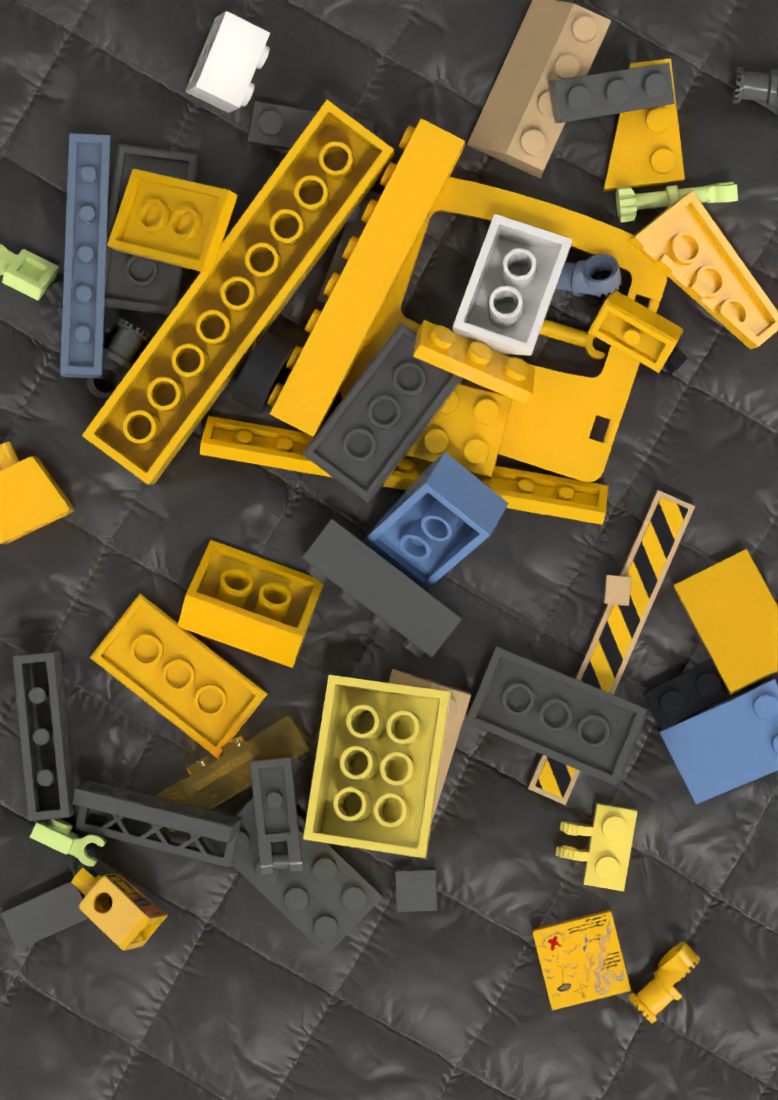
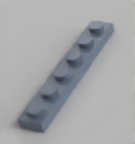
[60,133,111,378]

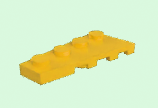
[628,191,778,349]

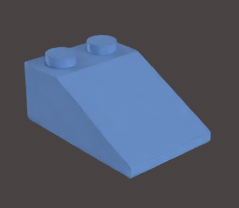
[363,452,508,590]
[659,677,778,804]

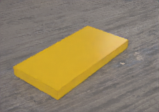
[90,594,268,758]

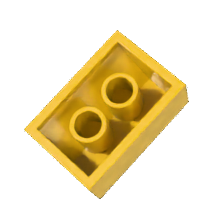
[177,540,324,668]

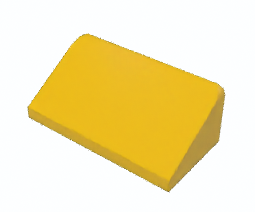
[588,290,684,373]

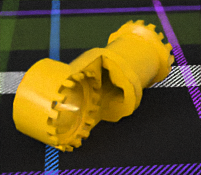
[628,941,700,1024]

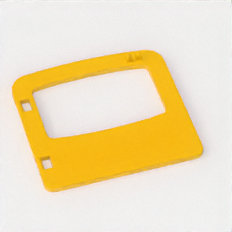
[340,177,668,483]

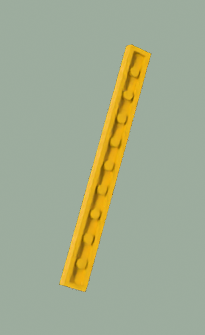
[200,416,608,525]

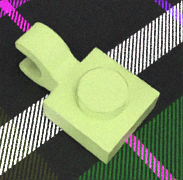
[0,244,59,301]
[30,818,107,866]

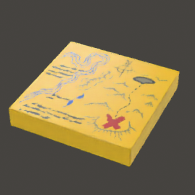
[532,910,631,1010]

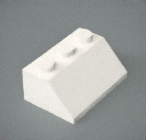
[453,214,573,355]

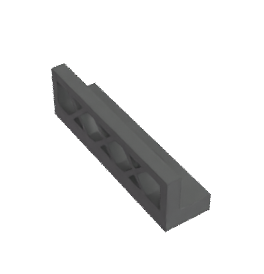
[72,780,242,868]

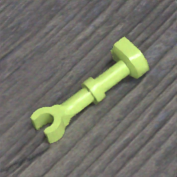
[616,181,738,222]

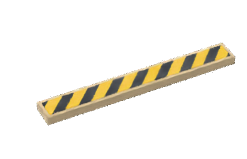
[527,490,695,805]

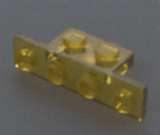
[154,716,309,832]

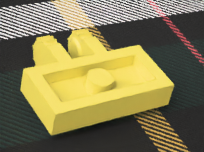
[555,803,638,891]

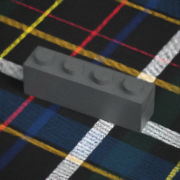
[302,519,462,659]
[13,650,76,821]

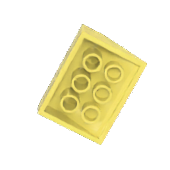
[303,675,451,858]

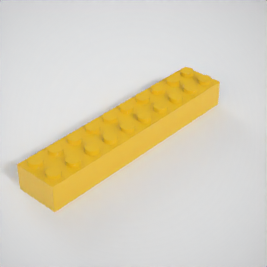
[82,100,395,485]

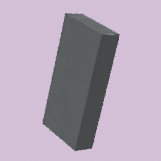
[0,880,88,950]

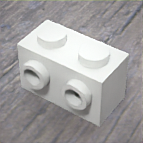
[185,11,270,113]

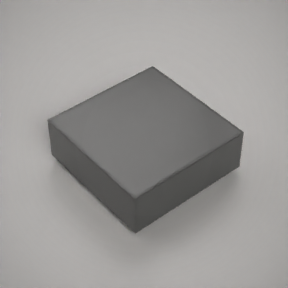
[395,868,437,912]

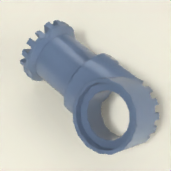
[556,254,622,297]

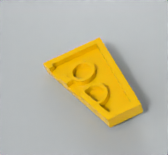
[603,58,685,192]

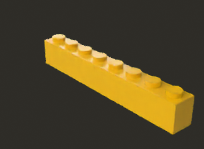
[267,118,465,437]

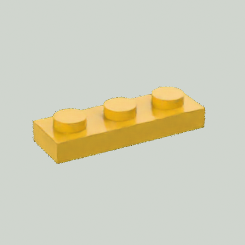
[413,320,535,404]

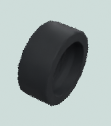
[231,331,295,414]

